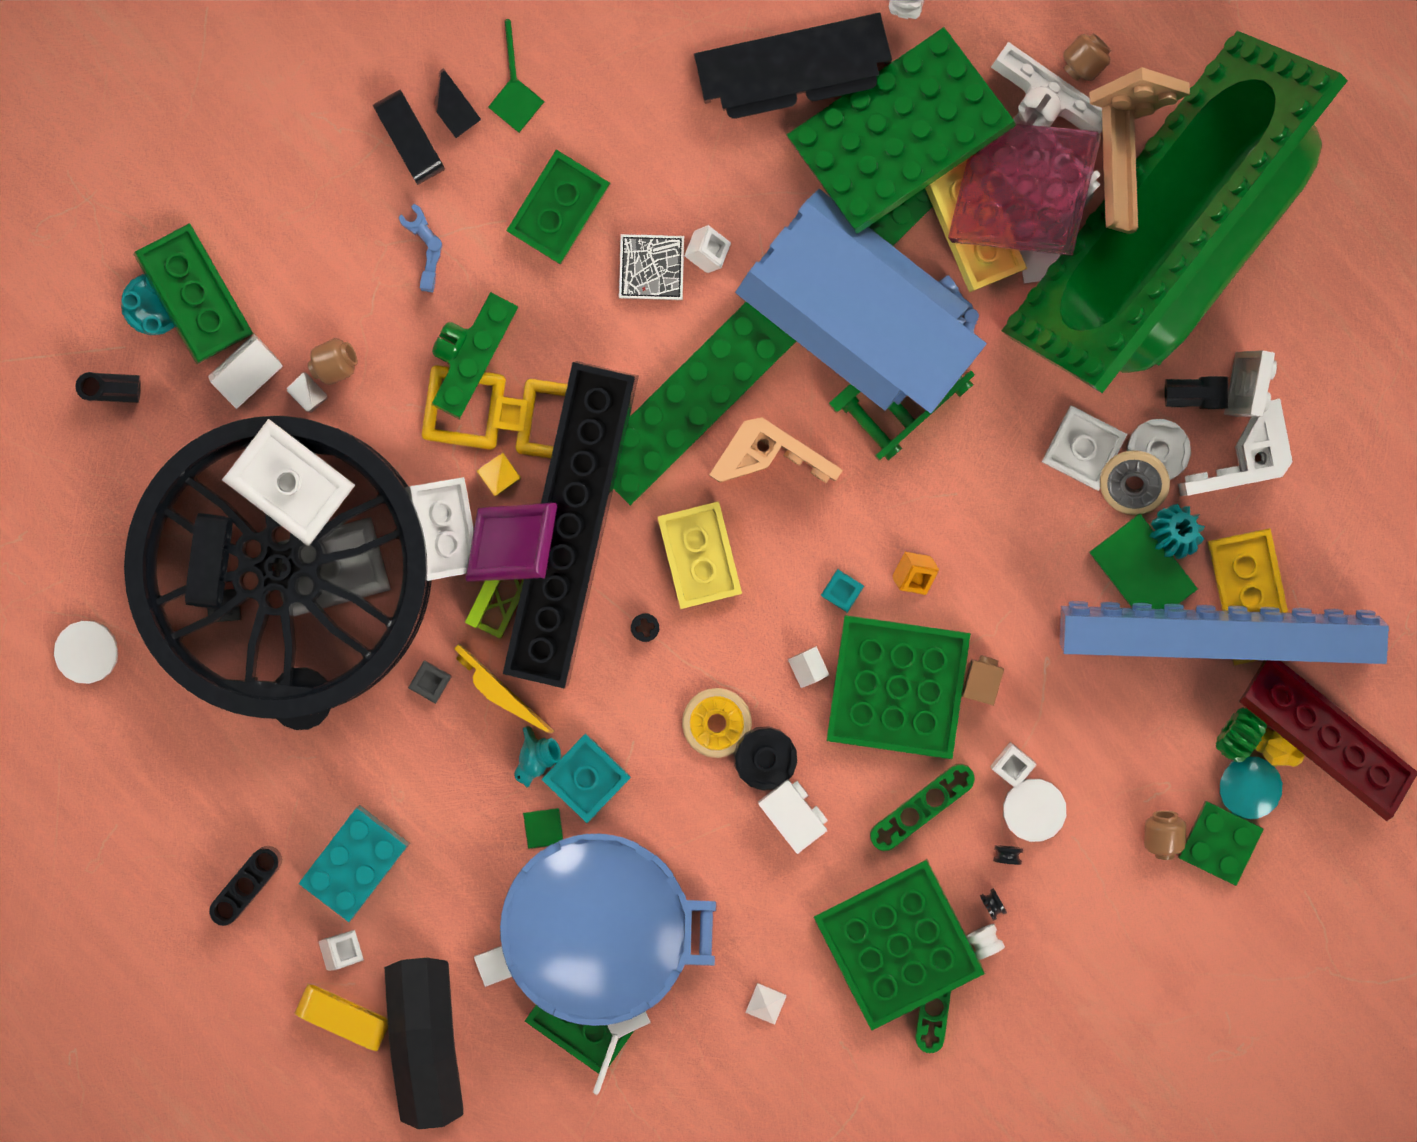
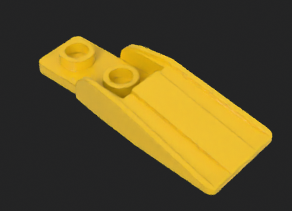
[454,644,554,733]

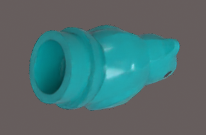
[514,726,561,788]

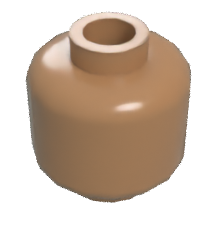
[1063,33,1111,81]
[308,338,358,385]
[1144,810,1186,860]

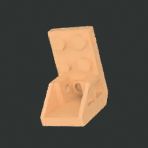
[709,417,843,483]

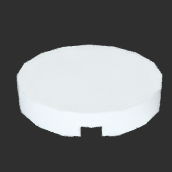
[1127,419,1191,480]
[54,621,118,684]
[1003,779,1067,842]

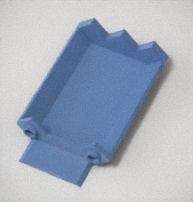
[735,189,987,414]

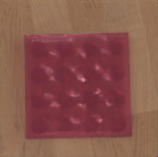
[948,124,1101,255]

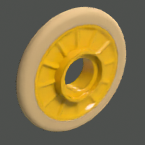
[682,688,752,758]

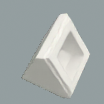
[788,646,829,688]

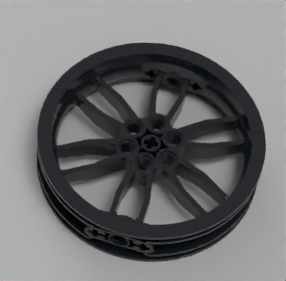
[124,416,432,719]

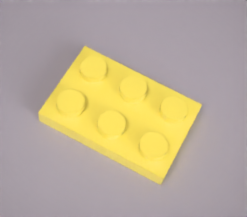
[658,501,742,609]

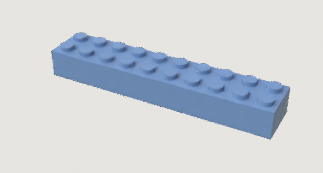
[1059,601,1389,664]

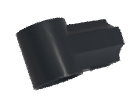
[75,372,141,403]
[1164,376,1228,409]

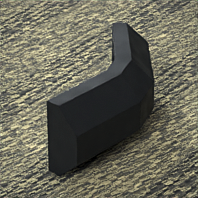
[384,958,464,1129]

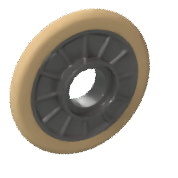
[1100,451,1170,515]

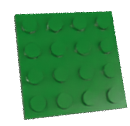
[826,615,971,759]
[814,859,985,1031]

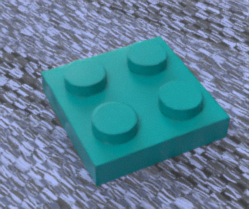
[541,733,631,823]

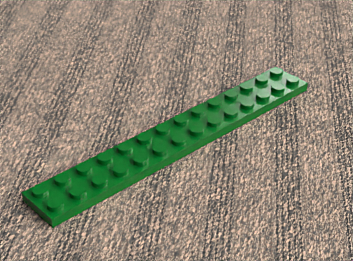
[614,188,933,506]

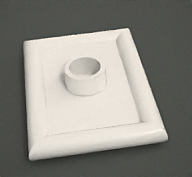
[222,419,355,547]
[273,517,391,616]

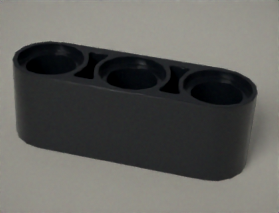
[373,90,445,185]
[185,513,233,609]
[209,846,282,926]

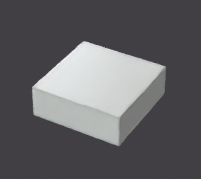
[474,946,512,987]

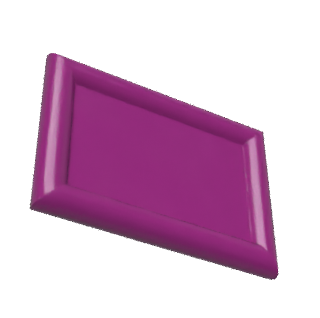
[466,503,557,582]

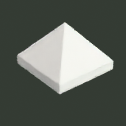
[745,983,787,1025]

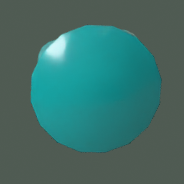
[121,274,175,336]
[1220,757,1283,819]

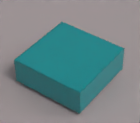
[820,569,864,613]

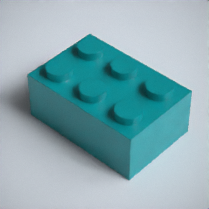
[298,805,410,922]

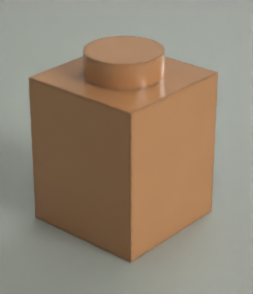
[962,655,1004,706]

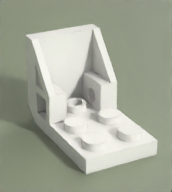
[1178,399,1293,496]

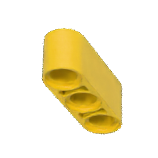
[294,984,388,1051]

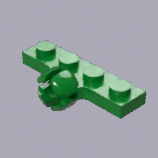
[431,292,518,420]

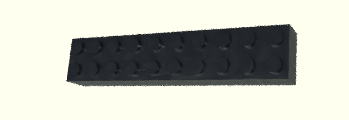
[503,361,639,689]

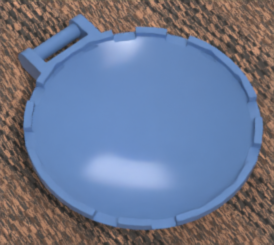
[500,834,716,1026]

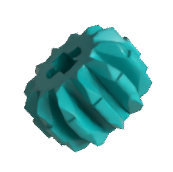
[1150,504,1205,559]

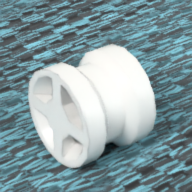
[967,923,1005,960]

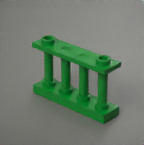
[828,371,975,461]

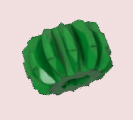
[1216,707,1267,763]

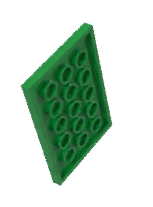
[787,27,1016,234]

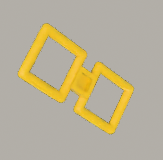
[421,365,568,458]

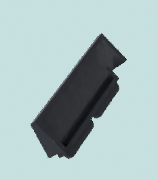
[694,13,892,119]

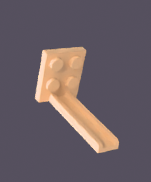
[1089,67,1190,234]

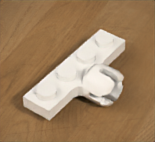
[991,42,1102,140]

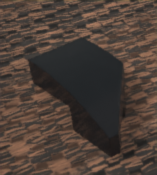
[434,68,481,138]

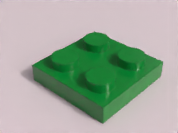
[1178,801,1264,886]

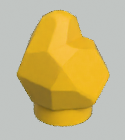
[1256,728,1304,767]

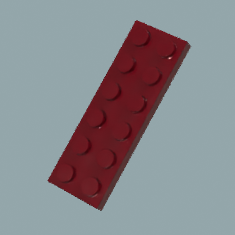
[1239,660,1417,821]

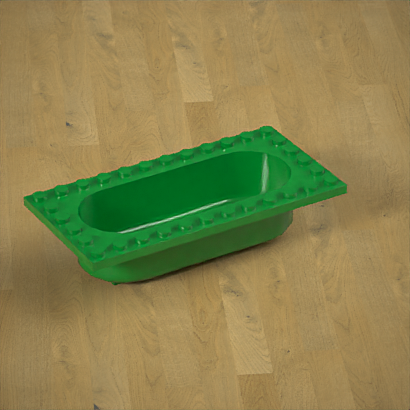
[1001,31,1348,393]

